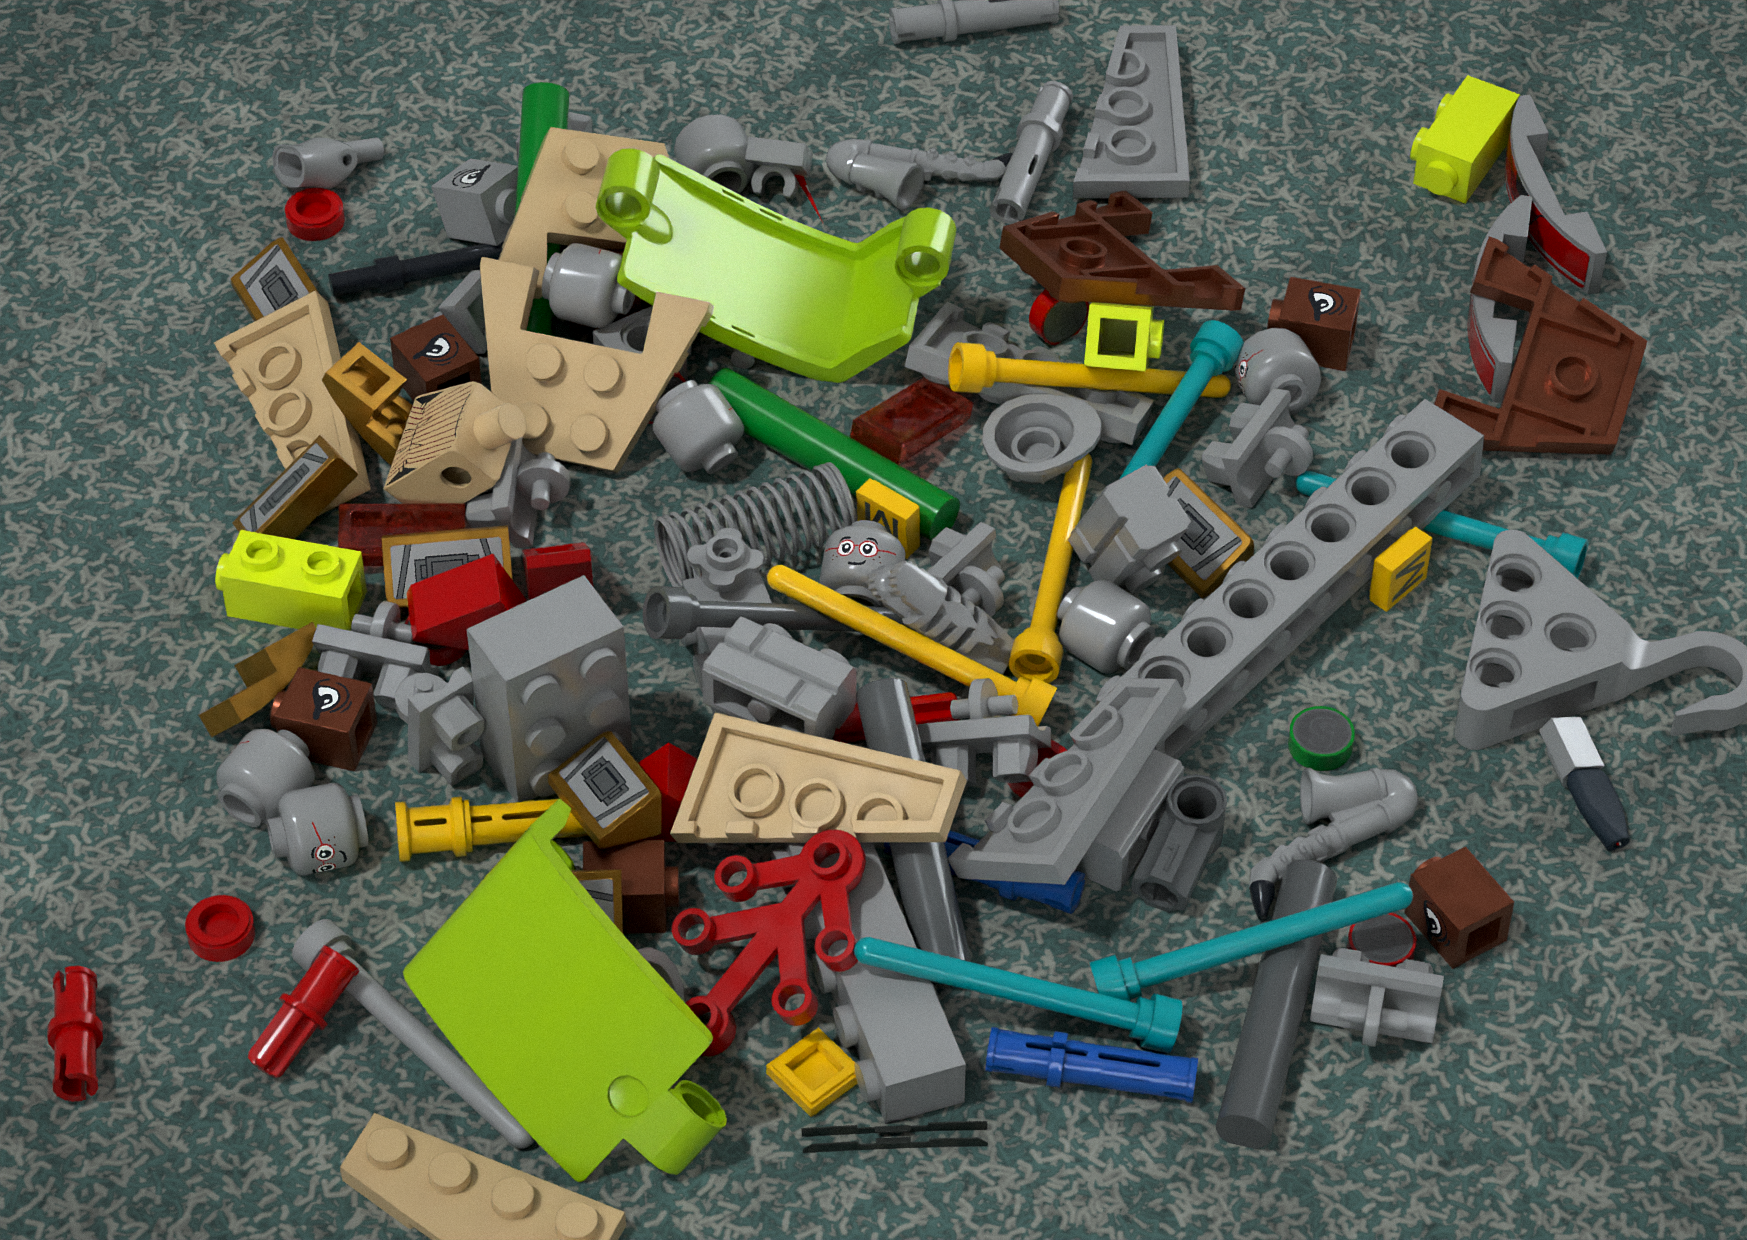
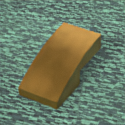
[322,342,413,466]
[199,622,316,738]

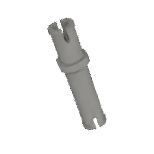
[889,0,1059,44]
[989,81,1073,224]

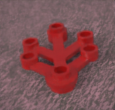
[672,829,866,1057]

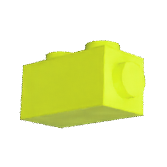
[1410,75,1520,204]
[1084,302,1164,371]
[215,530,367,631]

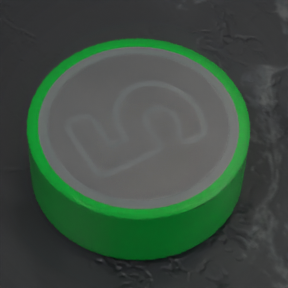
[1288,706,1355,771]

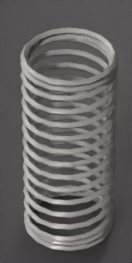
[654,462,857,587]

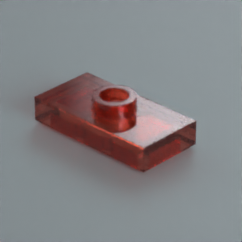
[850,377,974,465]
[338,504,465,566]

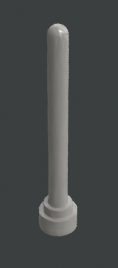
[292,919,534,1149]

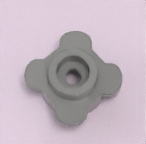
[687,528,764,593]

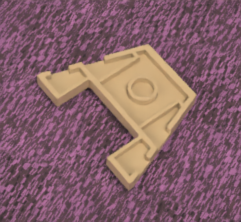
[498,127,669,299]
[480,257,714,473]

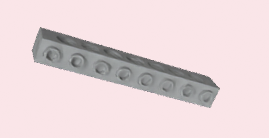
[1096,399,1484,759]

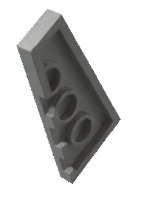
[1073,25,1190,198]
[904,302,1154,445]
[948,678,1187,885]

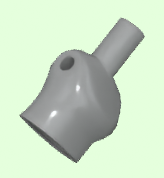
[272,137,384,190]

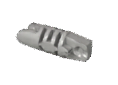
[866,561,1014,674]

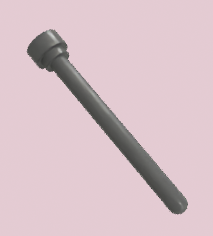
[643,586,915,639]

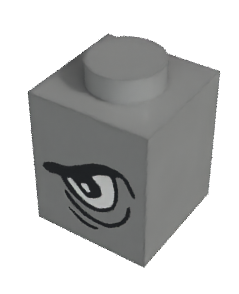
[431,159,518,246]

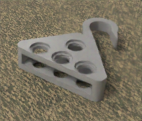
[1454,530,1747,750]

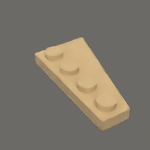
[214,290,371,516]
[670,712,967,843]
[340,1113,626,1240]

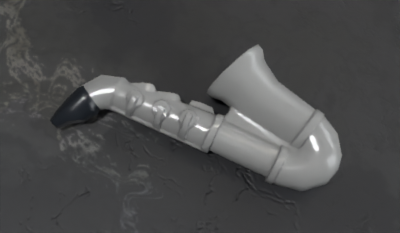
[826,139,1013,211]
[1249,768,1419,920]

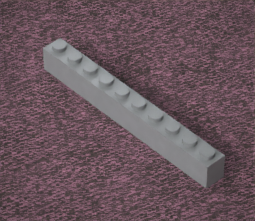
[680,571,966,1124]

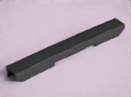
[801,1121,988,1153]

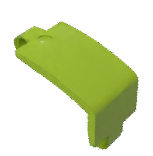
[595,148,957,383]
[403,798,727,1182]

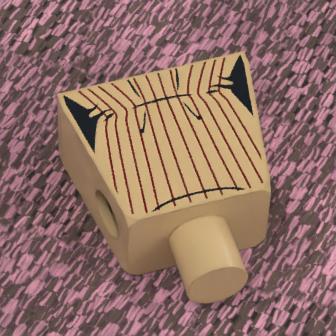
[384,381,526,522]

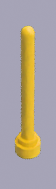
[948,342,1231,398]
[1009,453,1092,683]
[767,565,1057,727]

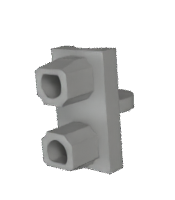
[1202,388,1313,508]
[466,437,571,548]
[927,522,1005,617]
[312,601,440,709]
[395,666,485,785]
[917,678,1051,787]
[1310,947,1444,1047]

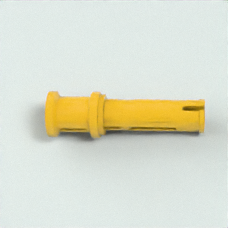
[395,797,589,862]

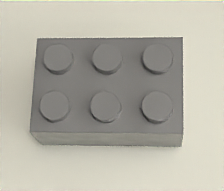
[467,575,633,802]

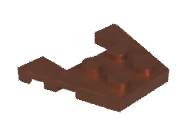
[999,191,1246,311]
[1434,236,1648,455]

